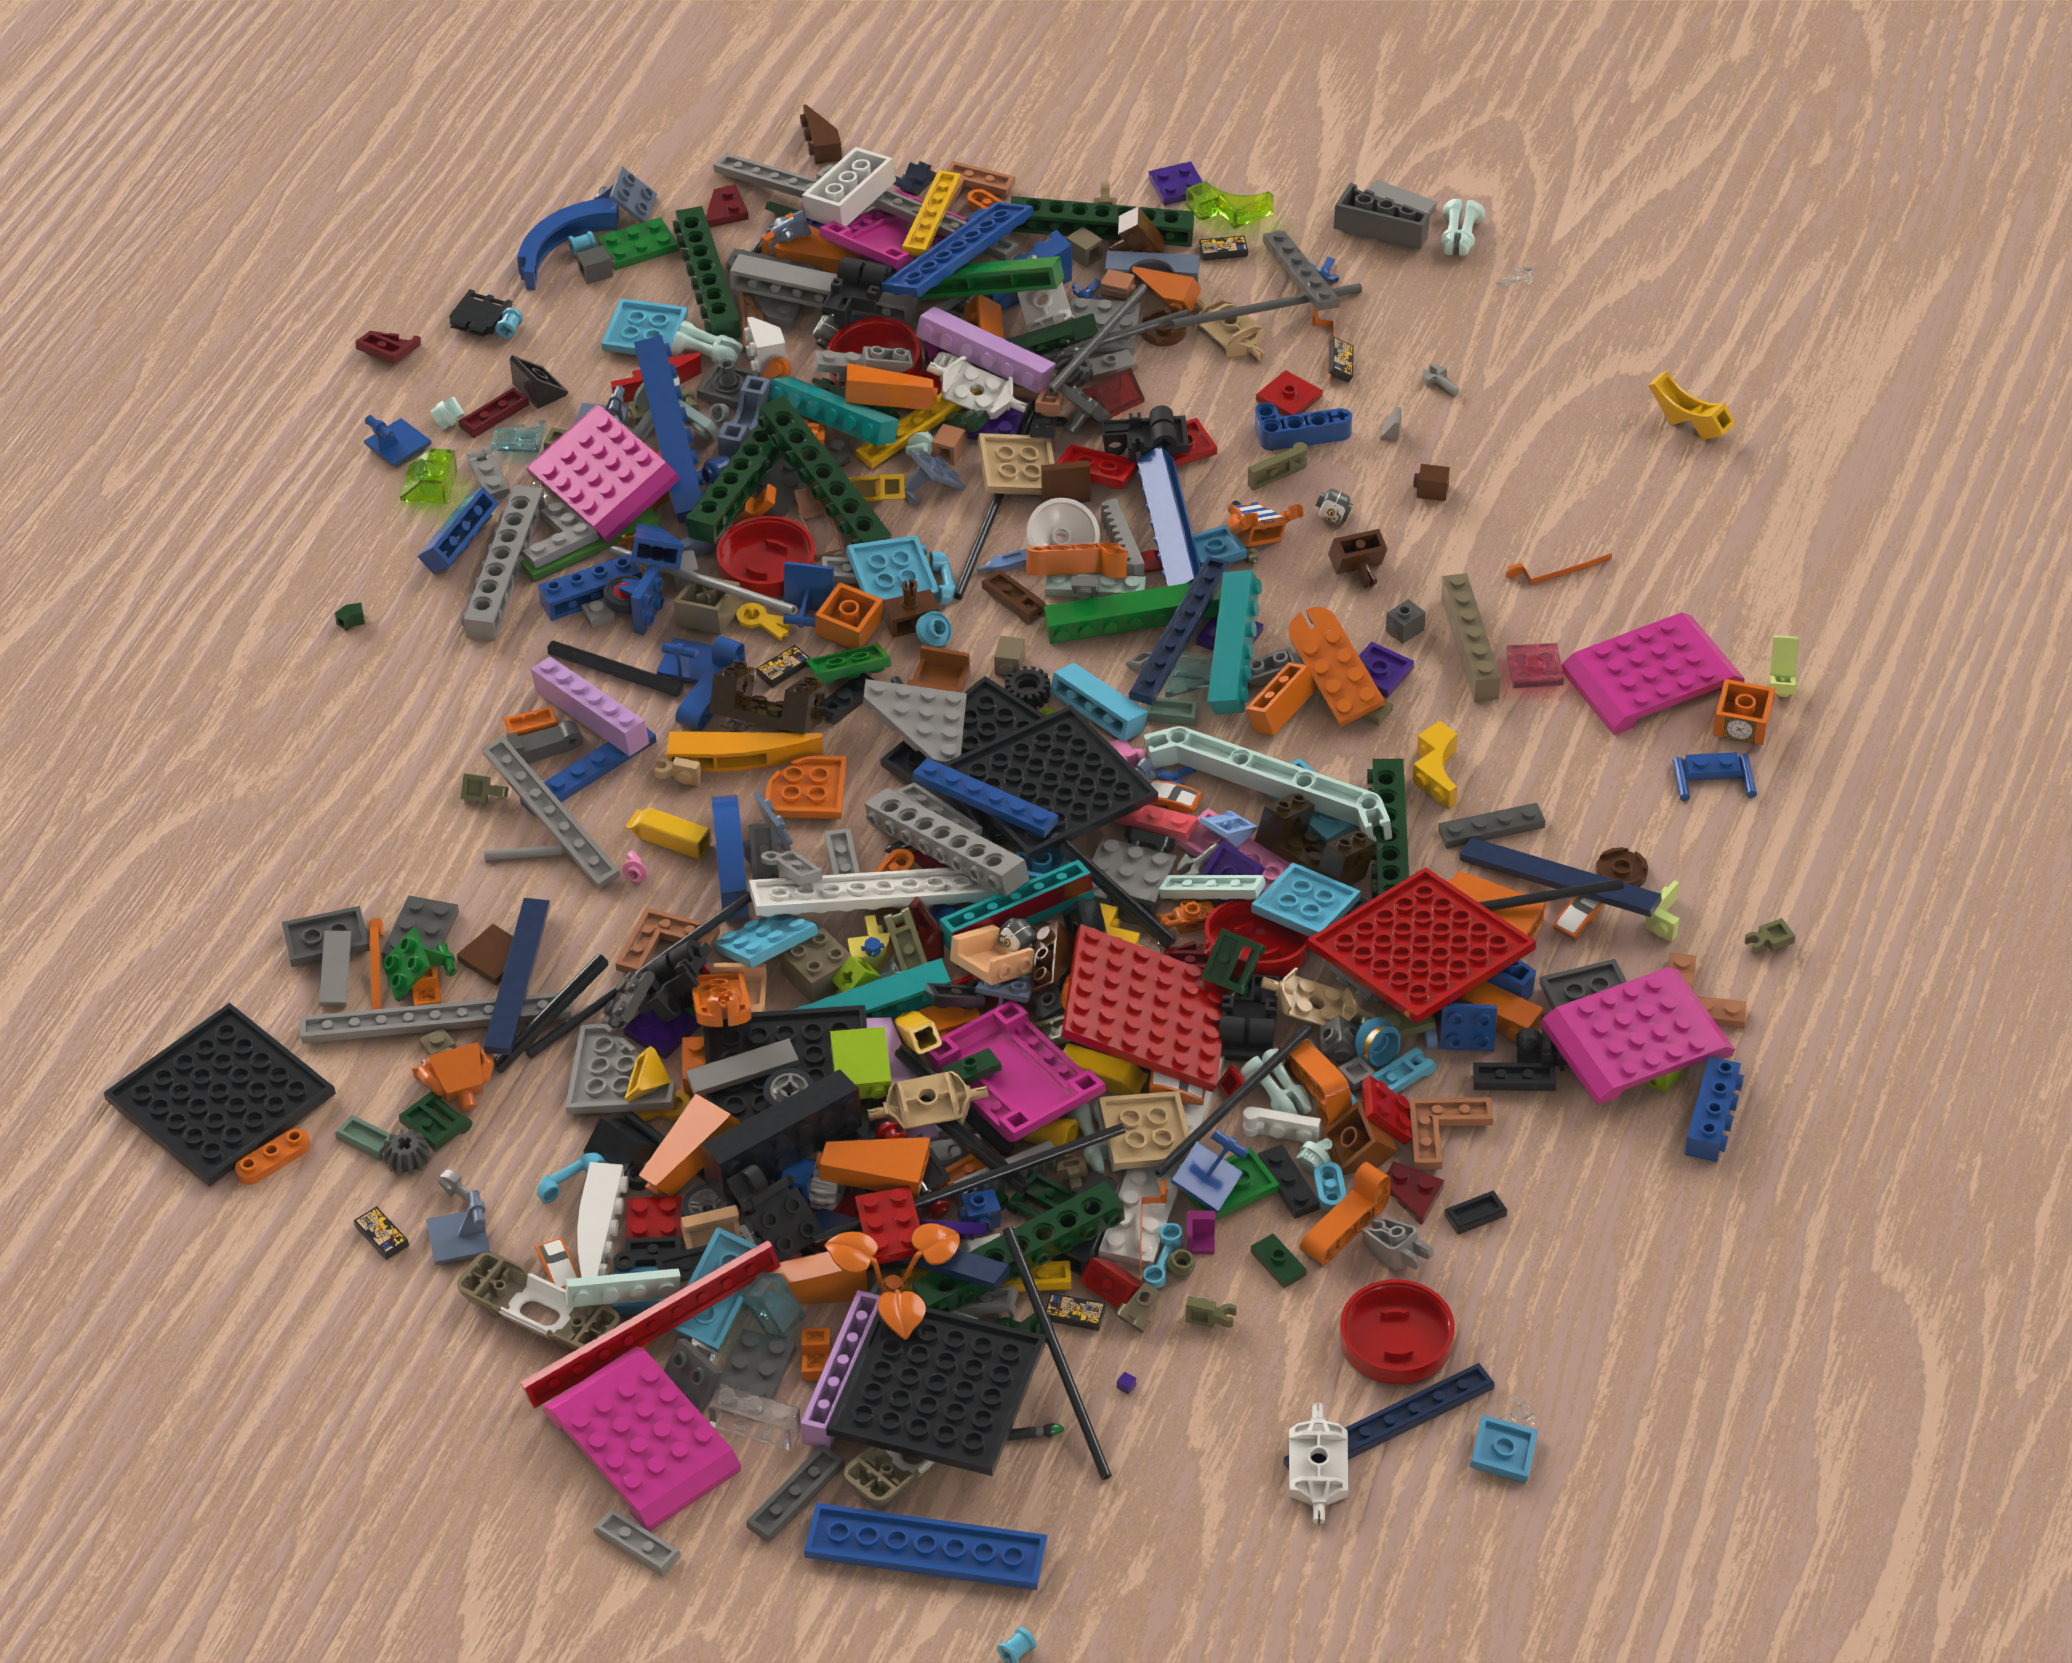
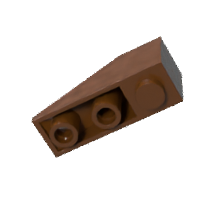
[800,104,842,164]
[1031,921,1076,993]

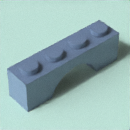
[1105,251,1200,283]
[717,375,771,458]

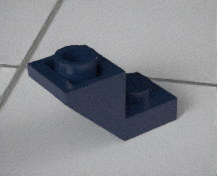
[893,161,937,195]

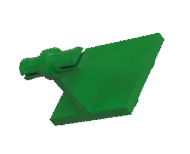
[382,927,457,1002]

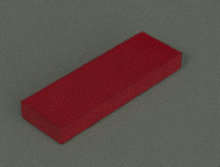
[458,387,530,438]

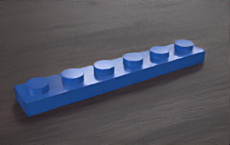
[520,727,657,818]
[913,758,1058,838]

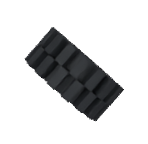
[1005,666,1050,710]

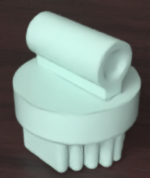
[430,397,465,430]
[905,431,934,456]
[1296,1139,1332,1175]

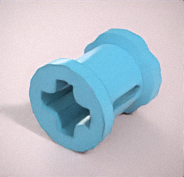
[568,231,596,257]
[495,308,523,339]
[997,1626,1037,1663]

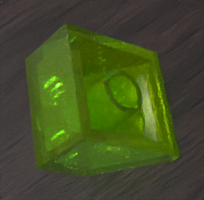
[400,448,457,504]

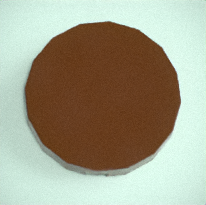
[1141,310,1186,346]
[1595,847,1648,887]

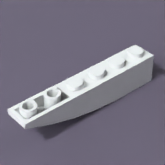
[577,1162,629,1278]

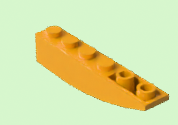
[667,732,823,772]

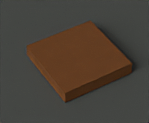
[1041,460,1091,503]
[457,924,513,985]

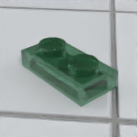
[939,409,990,433]

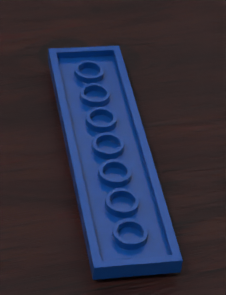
[881,202,1034,298]
[804,1503,1047,1590]

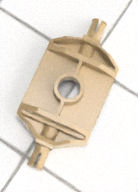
[1194,298,1266,361]
[1261,968,1376,1026]
[867,1071,989,1136]

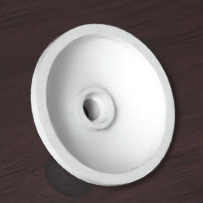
[1027,498,1100,547]

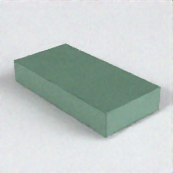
[1146,698,1199,726]
[335,1115,390,1161]

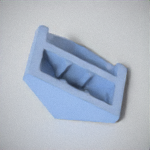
[1198,810,1258,848]

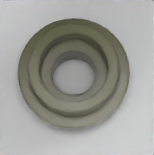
[1167,1249,1195,1277]

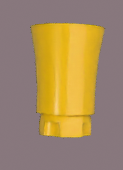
[1020,1118,1079,1157]

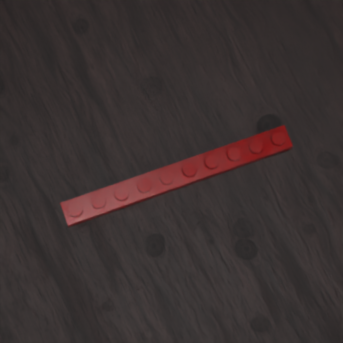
[520,1240,781,1408]

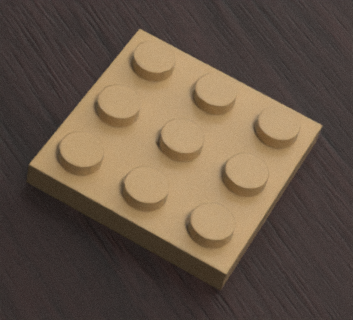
[978,433,1055,495]
[1097,1091,1193,1170]

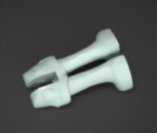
[1441,199,1485,257]
[671,321,743,364]
[1240,1049,1312,1116]
[1066,1100,1121,1174]

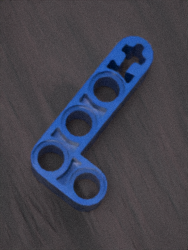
[1255,402,1352,450]
[675,635,746,731]

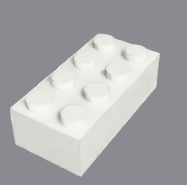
[802,147,896,226]

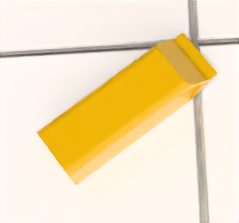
[625,807,711,860]
[895,1011,942,1054]
[1063,1043,1149,1095]

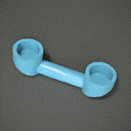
[929,551,956,605]
[537,1153,607,1203]
[1143,1223,1183,1288]

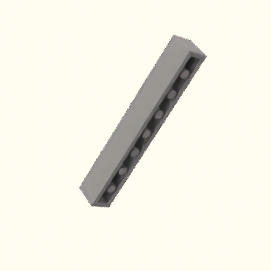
[730,254,917,326]

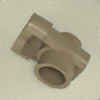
[1115,1282,1161,1333]

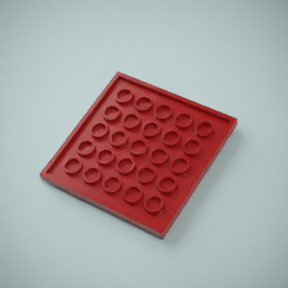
[1307,867,1536,1024]
[1061,924,1228,1092]

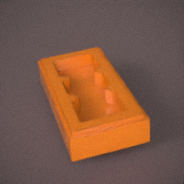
[503,706,559,737]

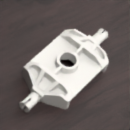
[1017,255,1075,351]
[927,356,1028,419]
[1289,1403,1348,1524]

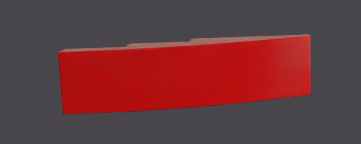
[610,352,702,403]

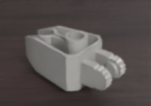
[1362,1218,1434,1270]

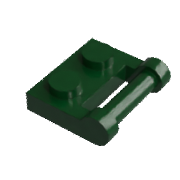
[1201,928,1267,997]
[399,1091,472,1151]
[1007,1171,1076,1219]

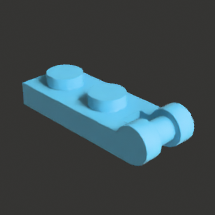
[1362,1047,1437,1094]

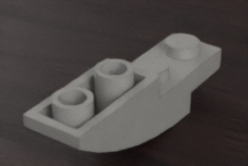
[814,346,913,382]
[1249,647,1304,685]

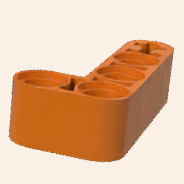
[1026,543,1127,578]
[1278,1038,1352,1128]
[1299,1162,1391,1265]

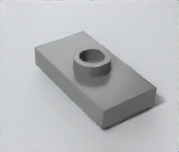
[1089,349,1137,381]

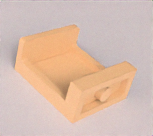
[950,924,1034,985]
[713,963,768,1012]
[681,1205,742,1249]

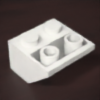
[744,317,786,377]

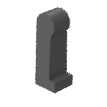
[506,720,583,764]

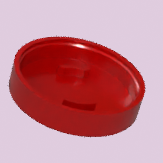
[827,317,922,388]
[716,516,816,598]
[1203,899,1310,979]
[1340,1279,1455,1385]

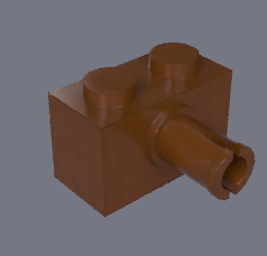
[1108,207,1164,253]
[1328,529,1388,588]
[883,579,940,638]

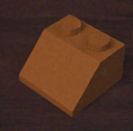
[1321,1100,1398,1175]

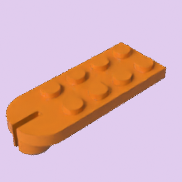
[1289,607,1386,728]
[691,972,751,1027]

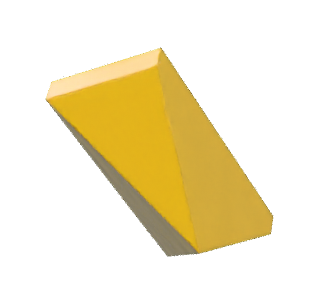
[624,1046,671,1102]

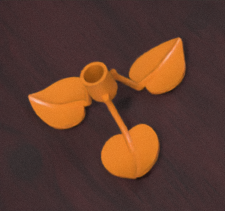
[825,1223,960,1340]

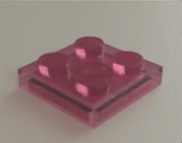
[1506,643,1564,688]

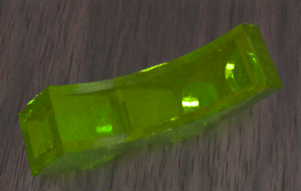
[1186,181,1274,229]

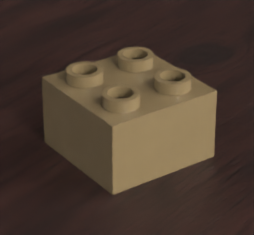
[673,576,743,635]
[780,927,852,1003]

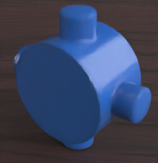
[861,937,884,957]

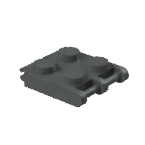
[603,971,655,1029]

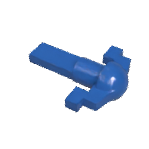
[1312,257,1340,282]
[1072,278,1102,300]
[1156,766,1196,785]

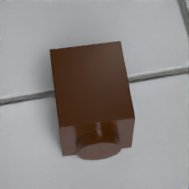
[1413,464,1450,501]

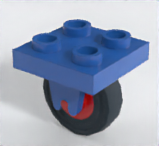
[604,565,665,635]

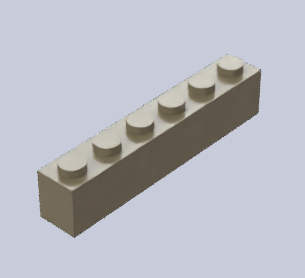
[1441,573,1501,702]

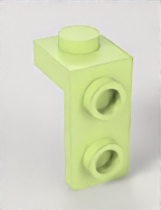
[1769,636,1799,697]
[1645,880,1680,942]

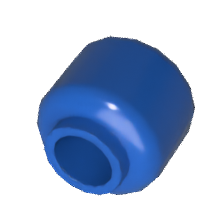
[701,456,730,487]

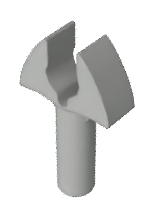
[1423,364,1459,396]
[1177,842,1219,875]
[438,1169,485,1205]

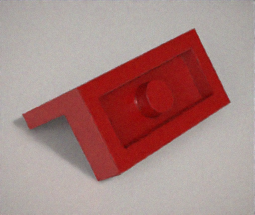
[1079,1258,1142,1308]

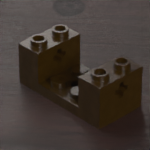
[709,661,826,734]
[1254,793,1376,885]

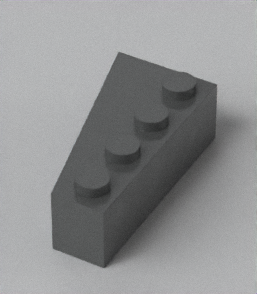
[1333,182,1430,249]

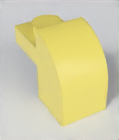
[847,915,891,971]

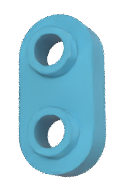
[1314,1162,1347,1211]

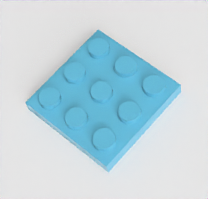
[601,298,689,358]
[846,535,940,600]
[1251,863,1361,937]
[714,914,819,968]

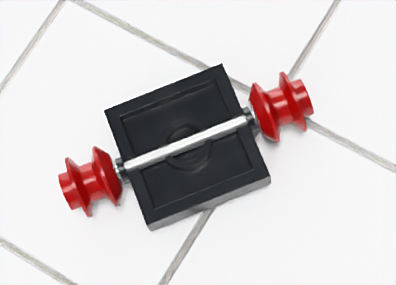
[874,1121,951,1220]

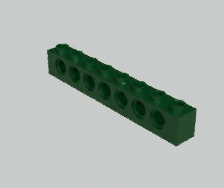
[1011,196,1195,247]
[672,206,741,339]
[757,395,892,545]
[685,424,783,544]
[1367,759,1409,899]
[911,1181,1125,1312]

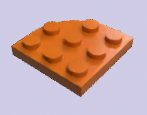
[765,755,847,819]

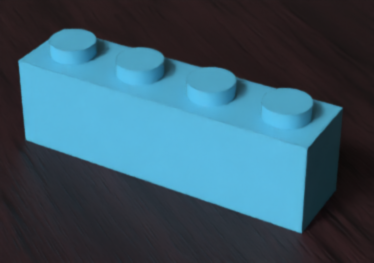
[1050,663,1148,742]

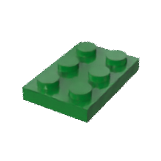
[597,217,679,270]
[806,643,892,684]
[1183,1147,1280,1220]

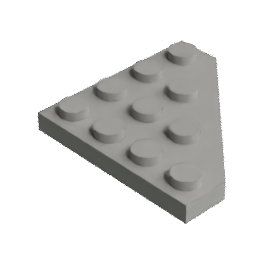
[863,679,967,765]
[565,1024,677,1115]

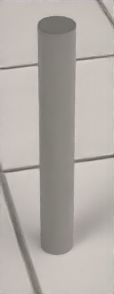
[484,845,563,861]

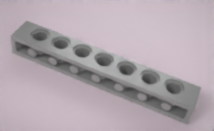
[461,485,545,640]
[864,788,1029,897]

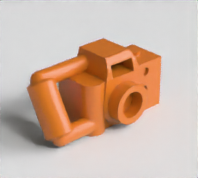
[1157,900,1214,935]

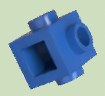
[957,1189,1001,1231]

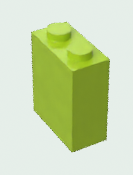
[830,1026,892,1099]

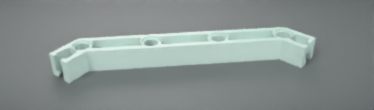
[1144,726,1392,842]

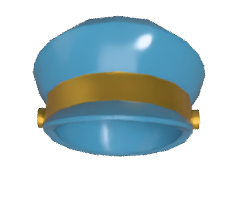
[1355,1017,1401,1067]

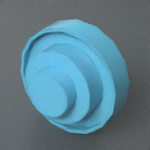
[916,611,952,648]

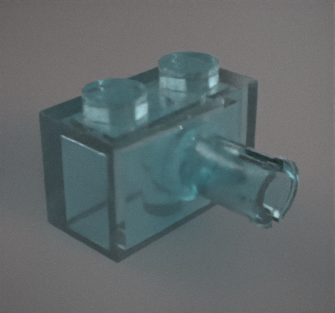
[741,1272,806,1339]

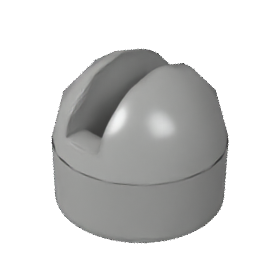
[709,403,731,423]

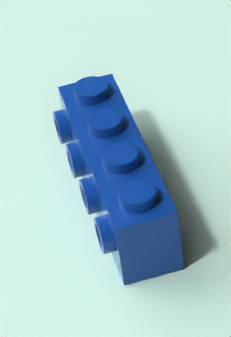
[417,486,499,574]
[538,554,642,621]
[1685,1056,1744,1162]

